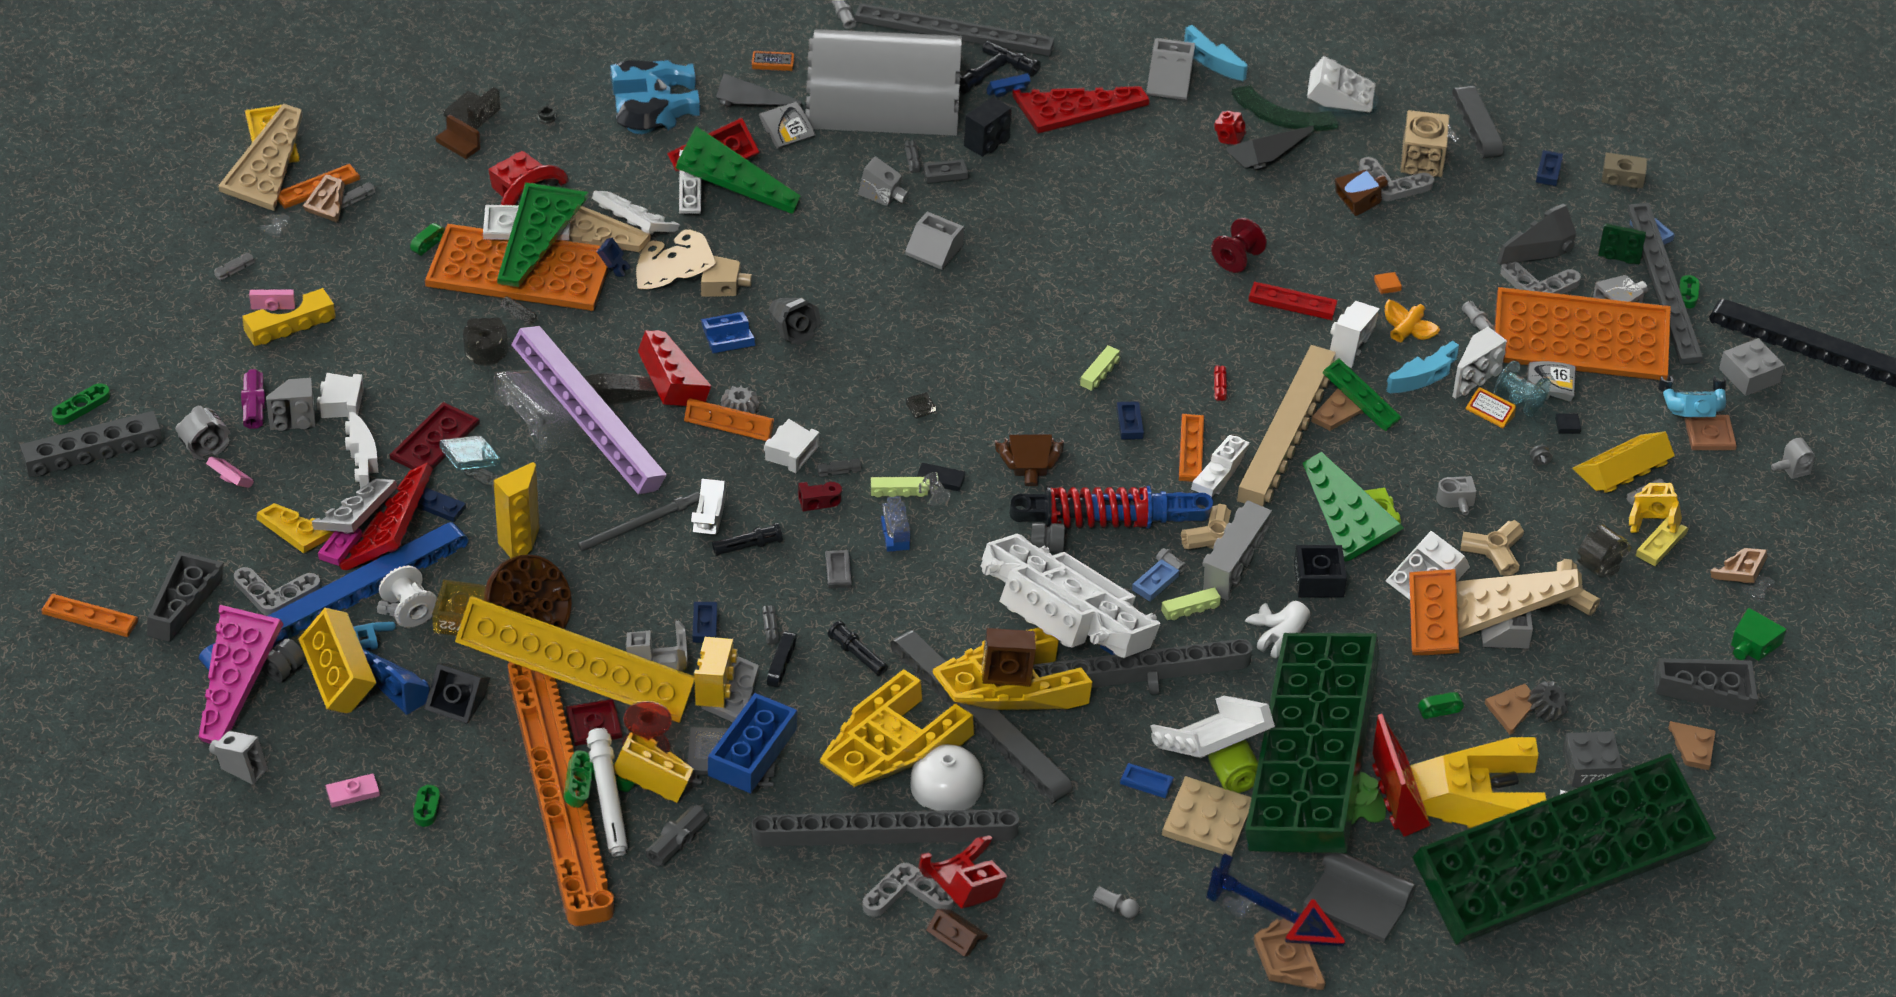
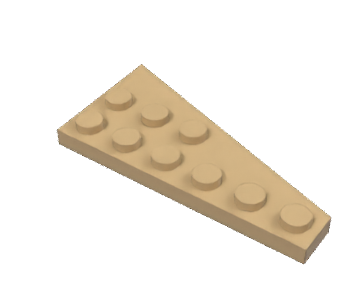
[218,104,303,211]
[564,206,651,252]
[1457,569,1583,638]

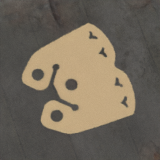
[636,230,716,289]

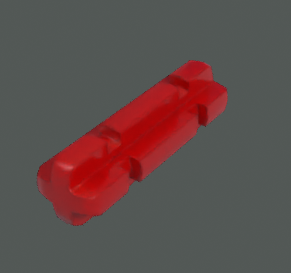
[1214,365,1227,401]

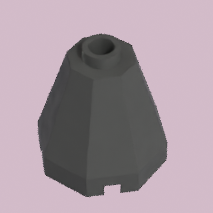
[769,298,821,345]

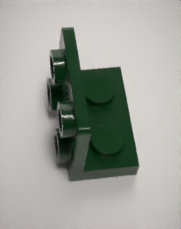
[1598,223,1646,265]

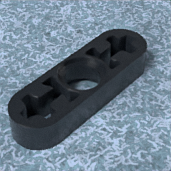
[767,631,797,688]

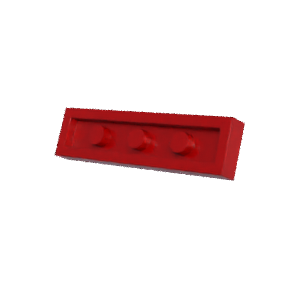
[1248,282,1338,320]

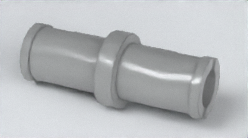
[831,0,856,29]
[1462,301,1495,331]

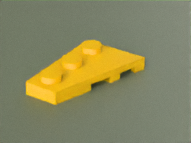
[257,503,334,553]

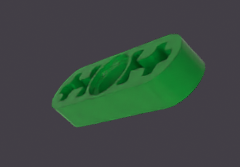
[52,383,110,425]

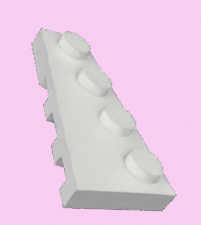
[592,191,680,234]

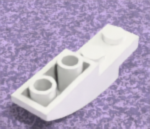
[679,150,701,213]
[345,412,379,489]
[1191,435,1250,497]

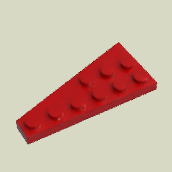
[1013,86,1149,133]
[339,462,433,570]

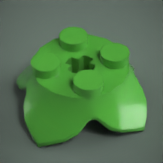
[1351,772,1386,825]

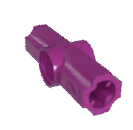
[241,369,265,429]

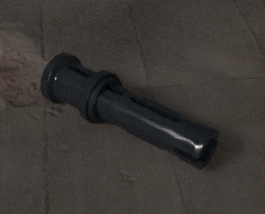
[982,41,1041,77]
[959,54,1006,93]
[712,522,783,556]
[827,621,888,676]

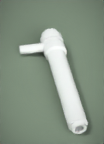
[587,728,628,857]

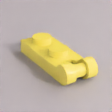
[1636,517,1688,566]

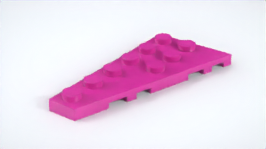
[199,605,283,744]

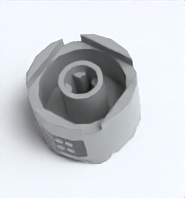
[175,406,230,460]

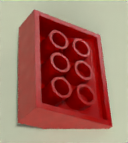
[1372,714,1431,837]

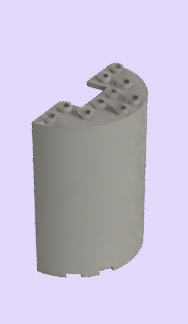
[805,29,962,136]

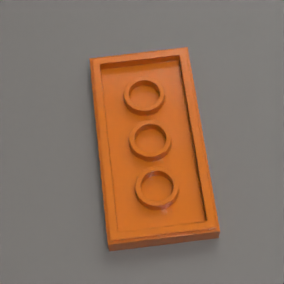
[1409,569,1460,655]

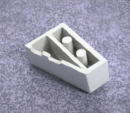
[1330,301,1380,368]

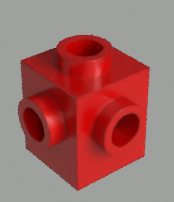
[1214,111,1246,144]

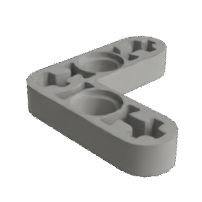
[1359,157,1434,201]
[1501,262,1581,294]
[234,567,321,616]
[863,863,955,917]

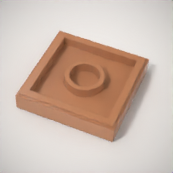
[1685,415,1737,450]

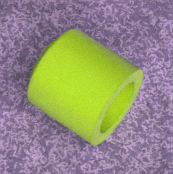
[1208,739,1258,793]

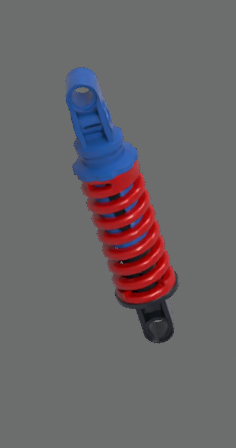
[1009,486,1213,529]

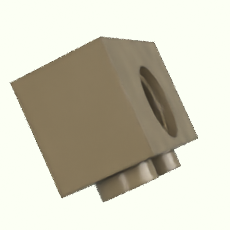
[1601,152,1647,188]

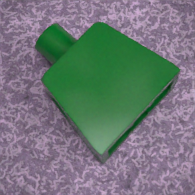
[1731,608,1787,661]

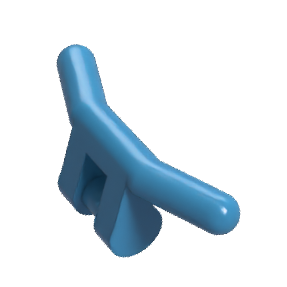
[353,622,396,650]

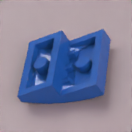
[701,312,755,353]

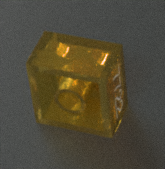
[432,580,486,636]

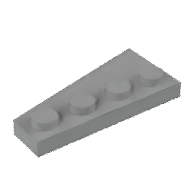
[312,479,397,534]

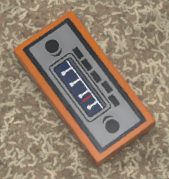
[752,51,794,71]

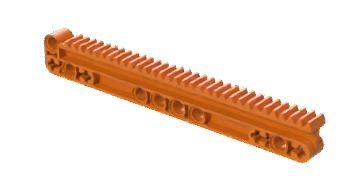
[508,662,614,926]

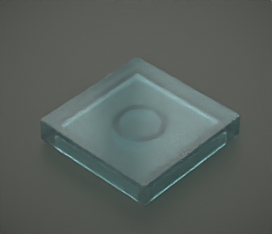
[439,436,500,470]

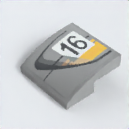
[759,102,815,149]
[1526,361,1575,402]

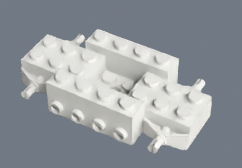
[980,534,1160,658]

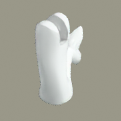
[1245,601,1310,659]

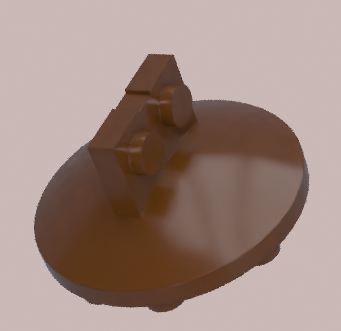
[484,554,572,629]

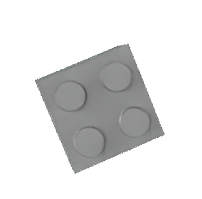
[1719,338,1785,396]

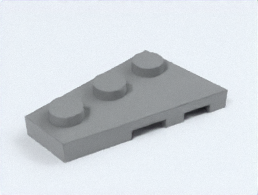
[701,656,759,722]

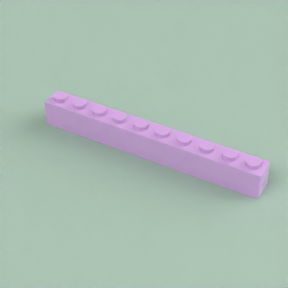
[512,326,667,494]

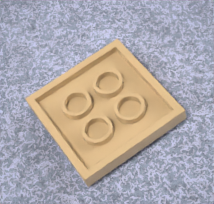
[1162,776,1251,857]

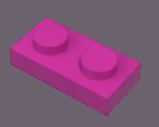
[318,528,362,566]

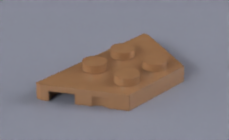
[1254,908,1325,990]

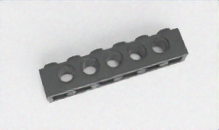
[20,411,162,477]

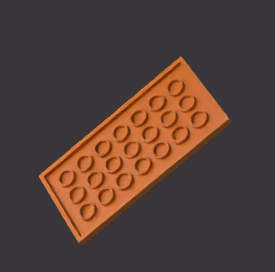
[425,224,609,311]
[1494,287,1671,381]

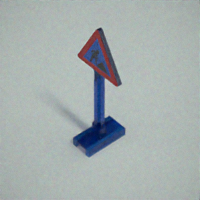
[1206,853,1345,946]

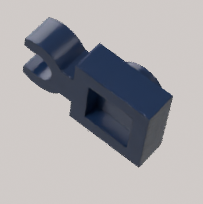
[597,237,631,277]

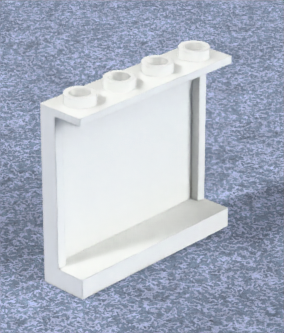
[1151,696,1275,757]

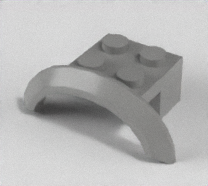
[626,621,688,672]

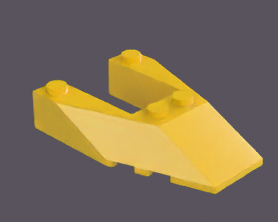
[932,627,1092,710]
[820,669,974,787]
[1410,737,1546,828]

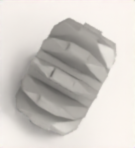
[721,385,759,414]

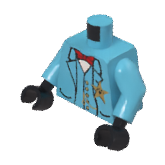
[1658,376,1727,417]

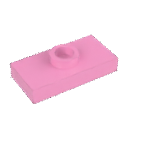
[249,290,295,311]
[206,457,254,488]
[326,774,380,808]

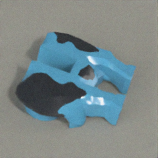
[610,60,700,134]

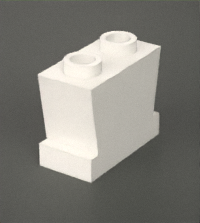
[317,373,364,420]
[764,419,819,473]

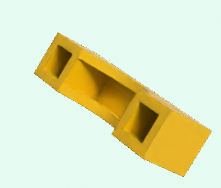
[242,288,335,346]

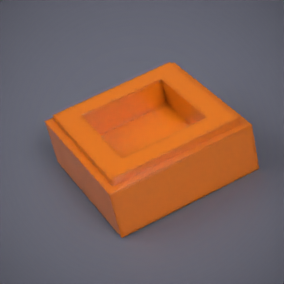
[1374,272,1402,294]

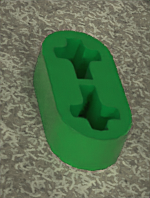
[410,223,445,256]
[1679,275,1699,309]
[1418,692,1464,719]
[413,785,440,827]

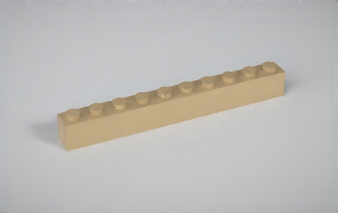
[1237,345,1336,507]

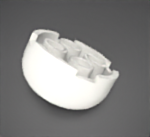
[910,744,983,811]

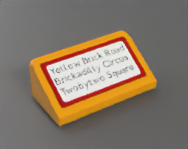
[1466,387,1516,428]

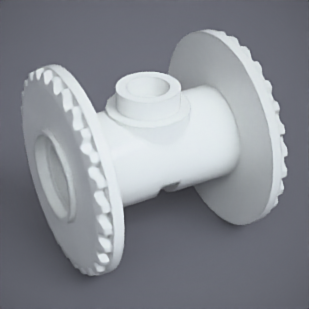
[379,566,438,628]

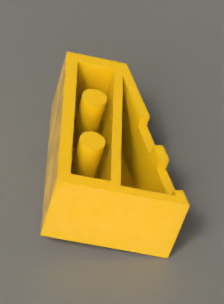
[694,637,737,708]

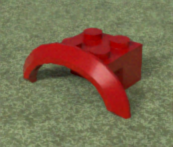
[488,151,569,205]
[919,836,1007,909]

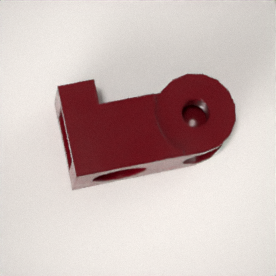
[798,482,842,512]

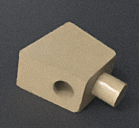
[701,256,752,297]

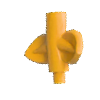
[1385,299,1440,343]

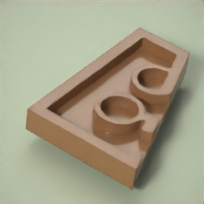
[1311,388,1383,431]

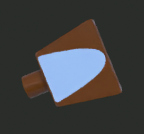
[1335,170,1388,216]

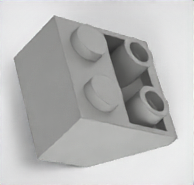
[905,212,964,270]
[266,378,315,431]
[1481,611,1533,648]

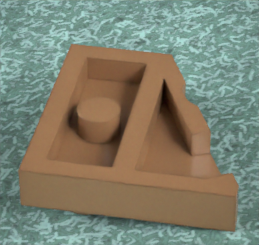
[303,174,345,222]

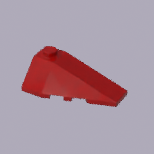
[667,118,760,171]

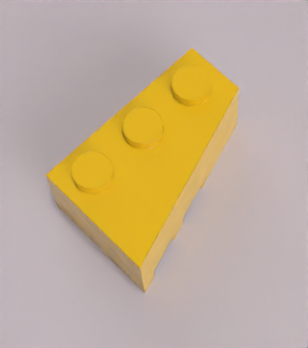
[614,725,693,803]

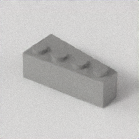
[1202,500,1272,601]

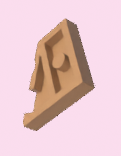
[1710,548,1767,583]
[1485,684,1532,735]
[1668,721,1715,770]

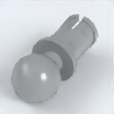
[1093,886,1139,919]

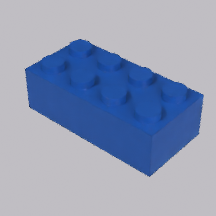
[708,693,797,793]

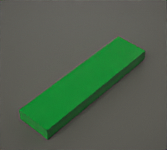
[1323,358,1401,431]

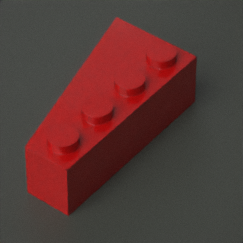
[638,330,711,406]

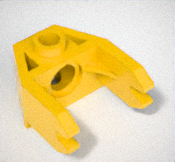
[1629,483,1682,533]

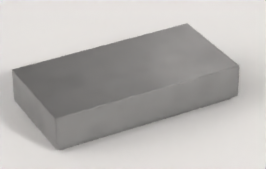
[826,550,851,589]

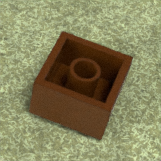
[981,628,1036,686]

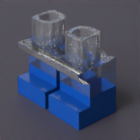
[881,496,910,552]

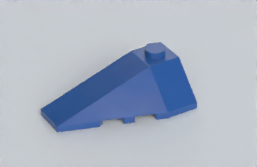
[363,649,430,715]

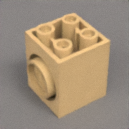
[1401,110,1449,177]

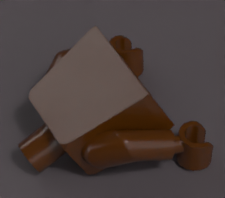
[995,434,1064,486]

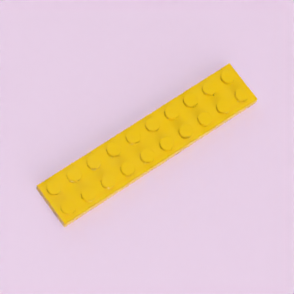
[455,596,695,723]

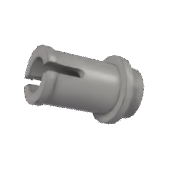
[1156,548,1186,573]

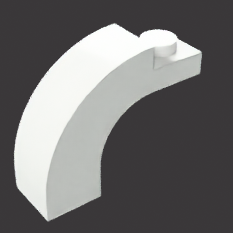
[691,479,727,534]

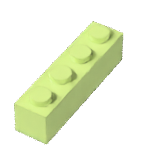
[1080,346,1120,391]
[871,477,928,497]
[1161,587,1221,620]

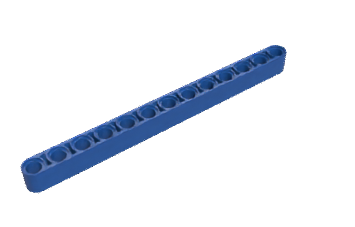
[199,522,468,670]

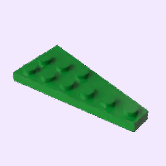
[675,126,800,214]

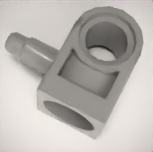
[1771,438,1815,479]
[1436,476,1476,515]

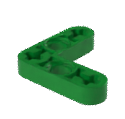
[564,750,636,808]

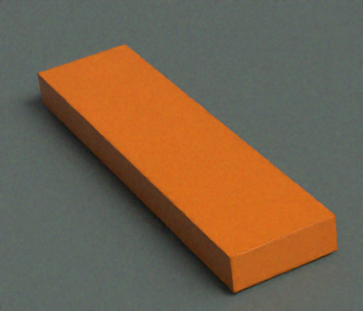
[278,164,360,209]
[684,399,774,441]
[1179,414,1204,482]
[41,594,138,637]

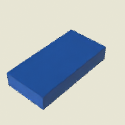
[1120,763,1174,798]

